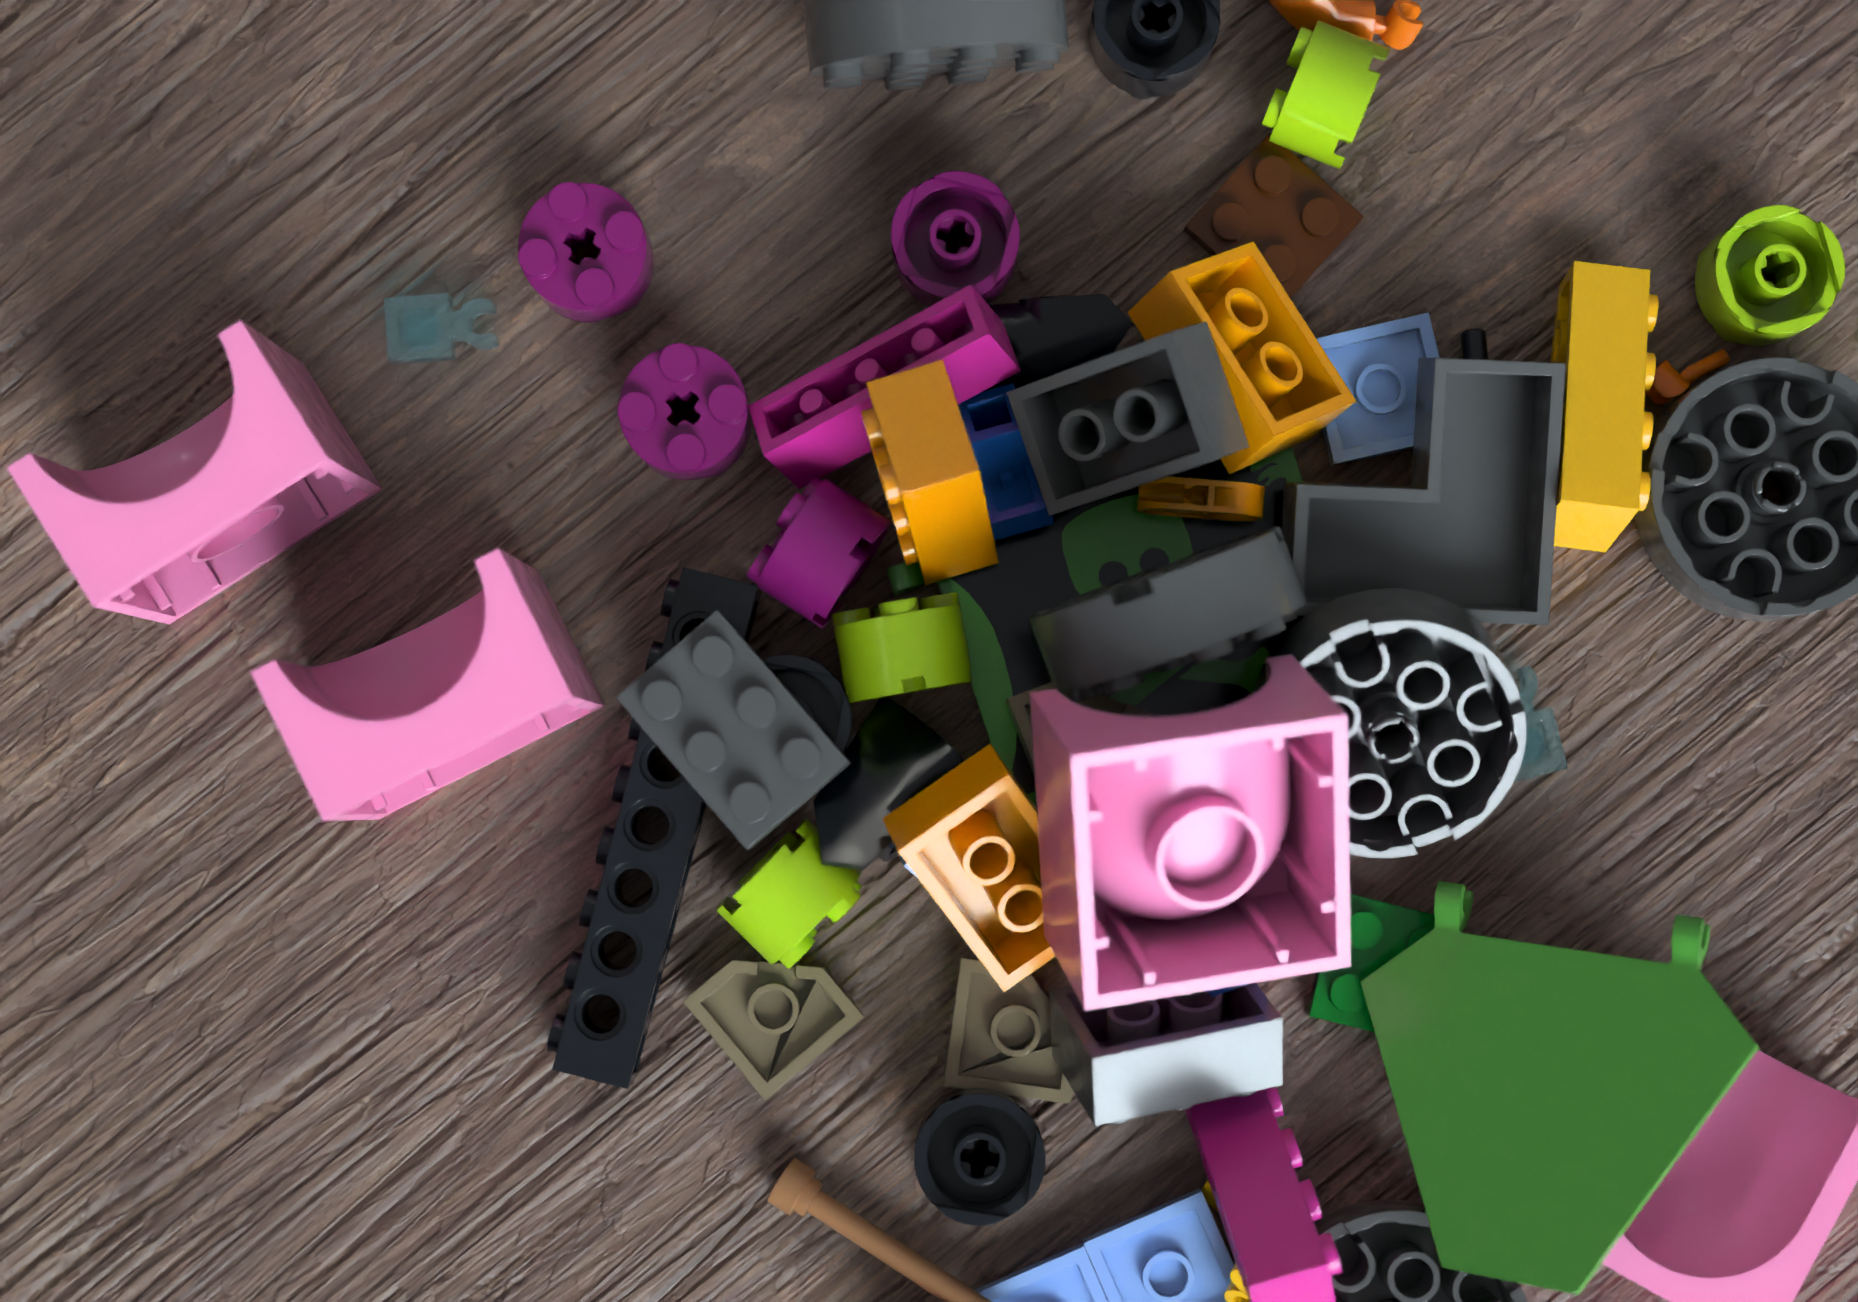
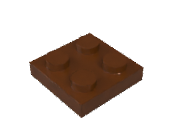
[1184,133,1364,299]

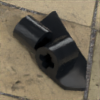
[984,293,1132,391]
[813,697,964,870]

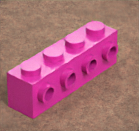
[748,284,1021,489]
[1185,1087,1342,1302]

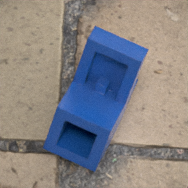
[958,383,1054,541]

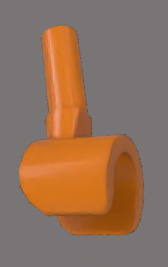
[1645,349,1730,405]

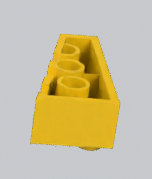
[1550,261,1659,552]

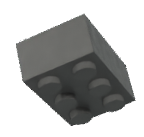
[1006,321,1250,516]
[616,610,851,850]
[1049,982,1283,1126]

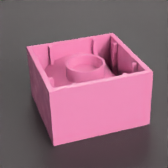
[7,320,383,624]
[250,548,605,821]
[1030,654,1350,1010]
[1602,1050,1858,1302]

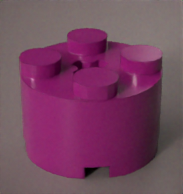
[891,171,1020,307]
[518,182,654,323]
[617,343,752,480]
[747,476,892,629]

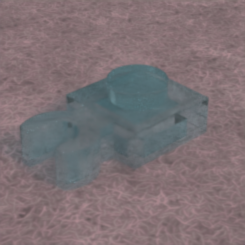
[384,293,499,365]
[1514,666,1568,782]

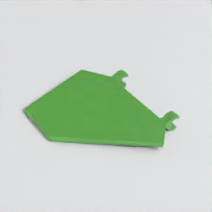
[1361,881,1759,1295]

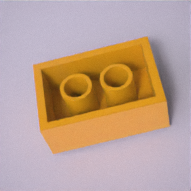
[1127,241,1356,474]
[860,359,999,585]
[882,744,1055,992]

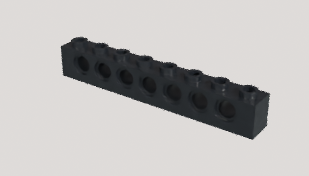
[547,567,762,1089]

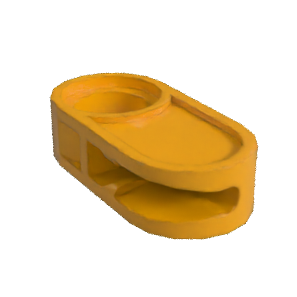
[1137,477,1265,522]

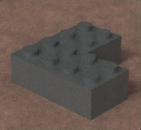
[1281,358,1566,625]

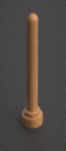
[767,1158,991,1302]

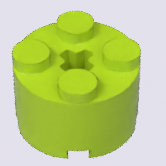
[1262,20,1390,170]
[1695,205,1845,346]
[831,592,972,703]
[715,817,862,969]

